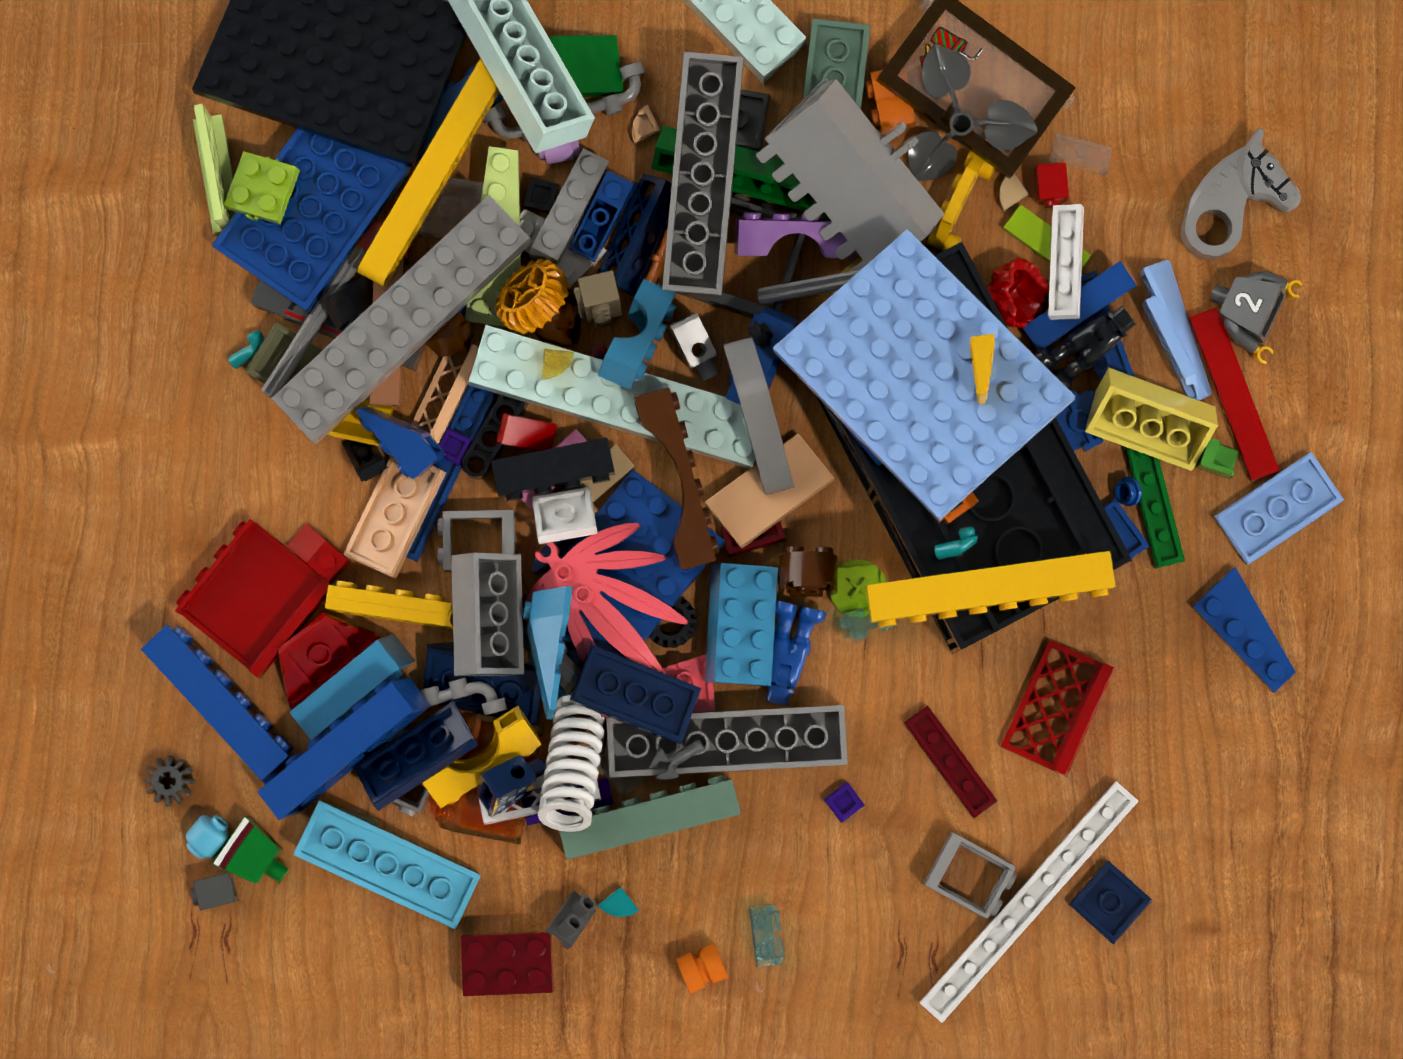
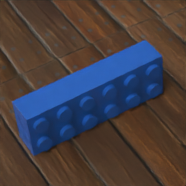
[141,625,294,781]
[257,677,431,820]

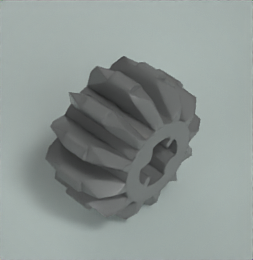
[144,755,195,806]

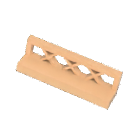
[411,344,479,444]

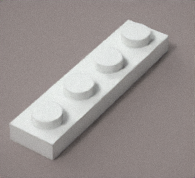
[1048,204,1084,320]

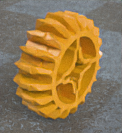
[494,258,570,335]

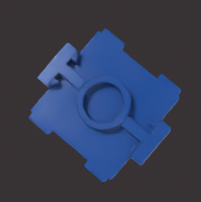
[1056,390,1104,452]

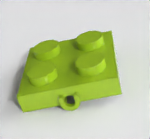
[223,151,300,225]

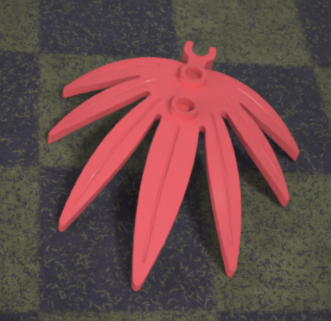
[522,523,689,674]

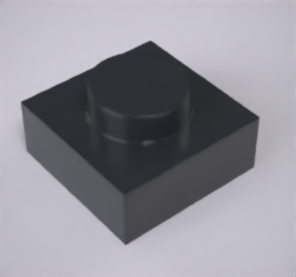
[523,177,559,213]

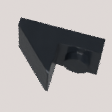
[342,440,388,482]

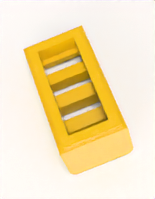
[970,334,995,405]

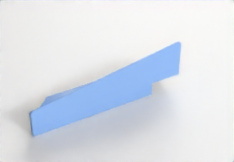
[1139,260,1212,401]

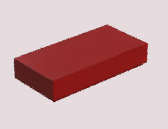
[496,413,557,451]

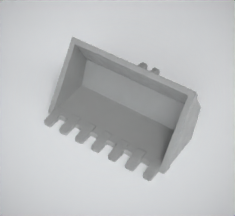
[756,78,944,271]

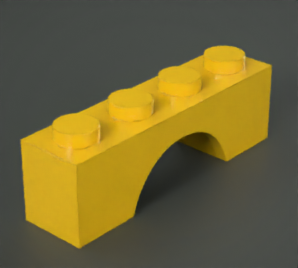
[422,706,542,808]

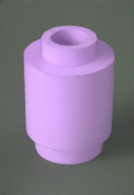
[539,140,580,164]

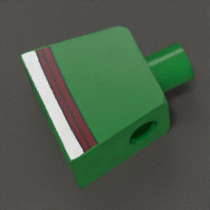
[212,816,289,884]

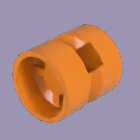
[676,942,729,994]

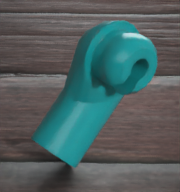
[229,331,265,369]
[935,526,978,560]

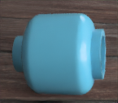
[186,815,230,859]

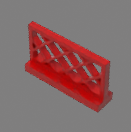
[1001,640,1115,777]

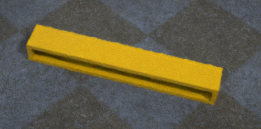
[865,551,1116,628]

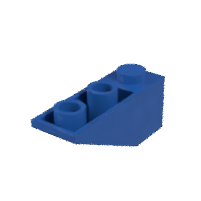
[569,170,638,263]
[356,406,446,480]

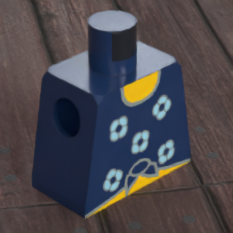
[476,755,546,818]

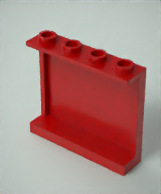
[175,519,332,678]

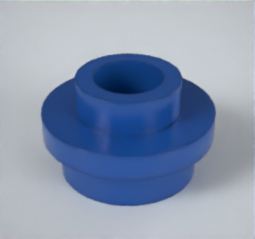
[1114,477,1142,506]

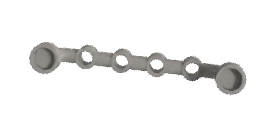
[483,62,645,142]
[421,678,507,716]

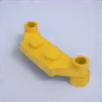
[926,151,995,252]

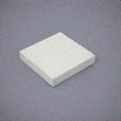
[532,487,598,544]

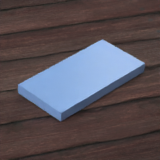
[1213,452,1344,566]

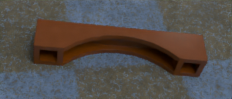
[633,388,720,570]

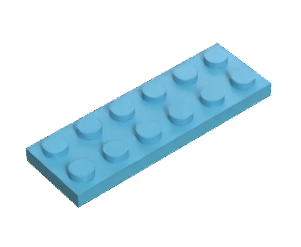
[293,800,481,930]

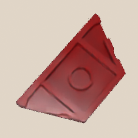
[277,613,381,710]

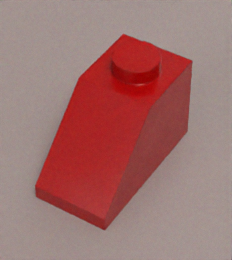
[287,524,351,584]

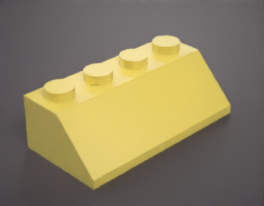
[1085,367,1218,471]

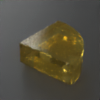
[541,349,574,380]

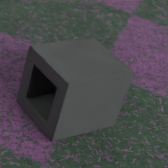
[191,873,239,911]

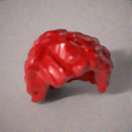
[986,257,1050,328]

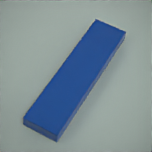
[1023,261,1137,348]

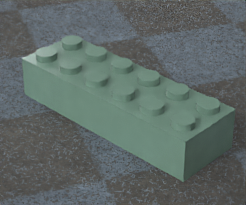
[559,775,741,860]

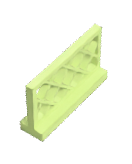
[193,104,236,235]

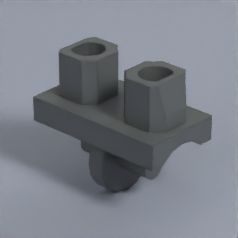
[546,891,597,950]

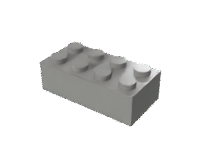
[451,552,524,676]

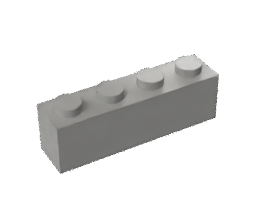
[529,148,609,266]

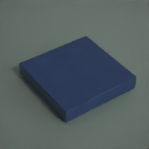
[1068,860,1152,944]

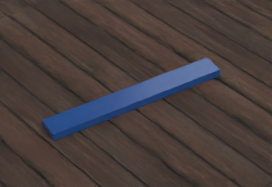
[406,385,497,563]

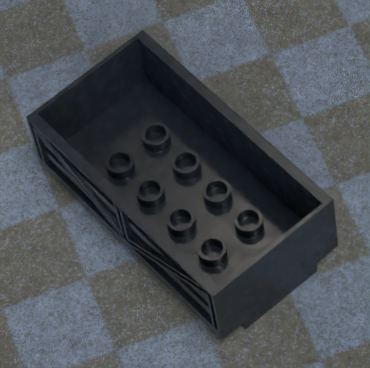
[792,242,1132,654]

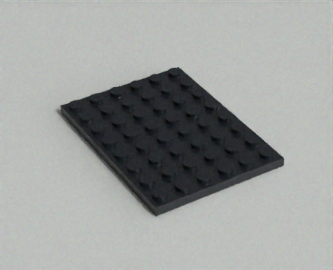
[192,0,467,167]

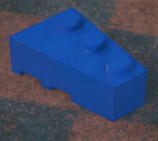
[725,306,798,405]

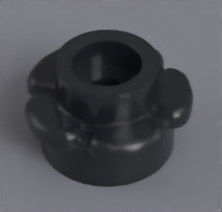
[747,321,773,349]

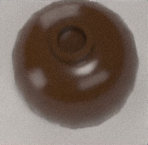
[535,288,581,347]

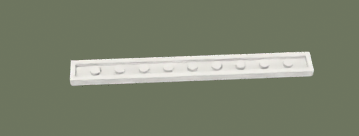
[919,781,1138,1023]

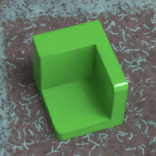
[1196,438,1238,479]

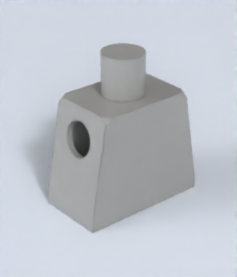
[667,313,718,381]

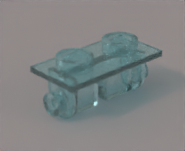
[839,608,900,642]
[749,904,785,967]

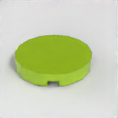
[829,559,887,618]

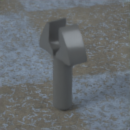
[650,740,704,779]

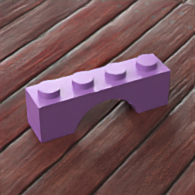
[734,212,855,258]

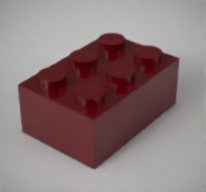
[461,931,554,996]

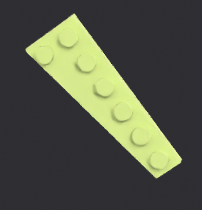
[465,146,522,327]

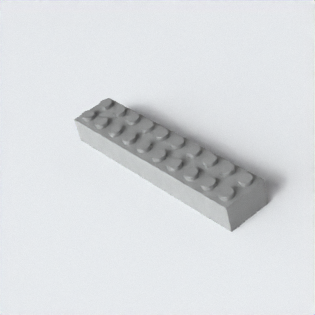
[271,195,532,445]

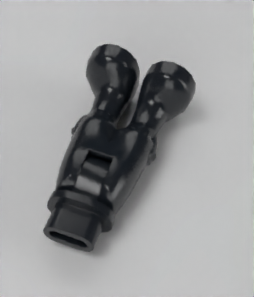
[1032,306,1136,391]

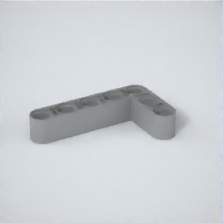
[723,337,794,495]

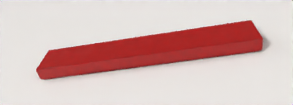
[1188,307,1280,481]

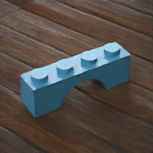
[598,279,676,390]

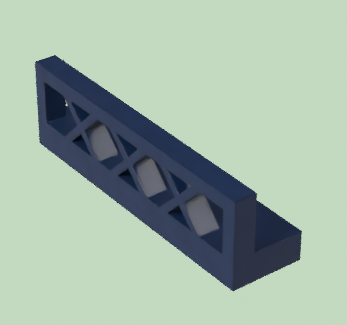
[597,174,672,296]

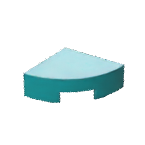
[598,887,639,917]

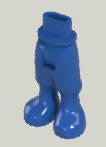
[765,600,827,706]

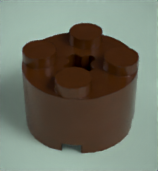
[778,546,838,597]

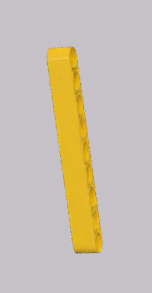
[357,58,500,287]

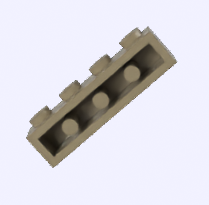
[574,270,622,328]

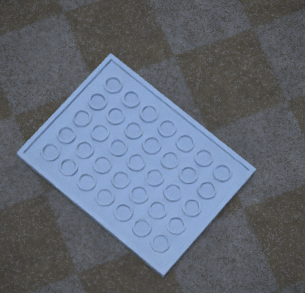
[773,229,1075,521]

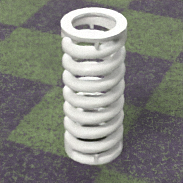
[538,695,606,832]

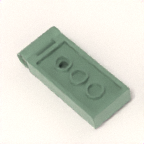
[803,18,871,109]

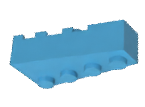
[289,634,415,740]

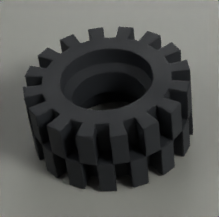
[649,596,697,648]

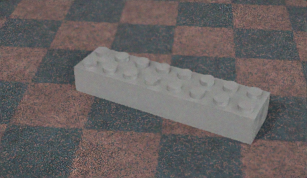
[662,52,744,296]
[606,705,848,778]

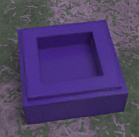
[438,428,473,467]
[824,782,865,823]

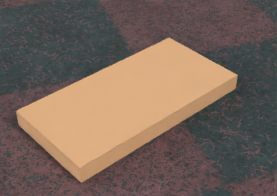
[705,433,834,549]
[343,455,446,579]

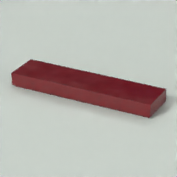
[904,705,997,819]

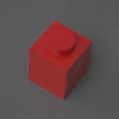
[1034,162,1069,208]

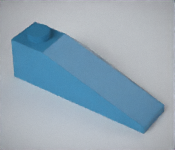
[523,586,572,720]

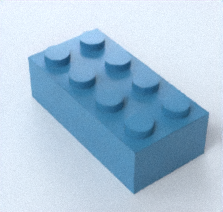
[705,563,778,686]

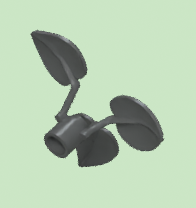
[908,44,1038,181]

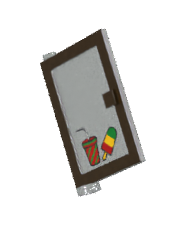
[876,0,1076,179]

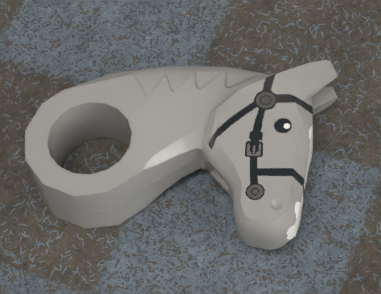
[1181,128,1301,261]

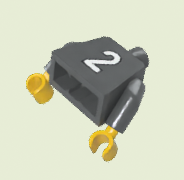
[1210,271,1302,364]

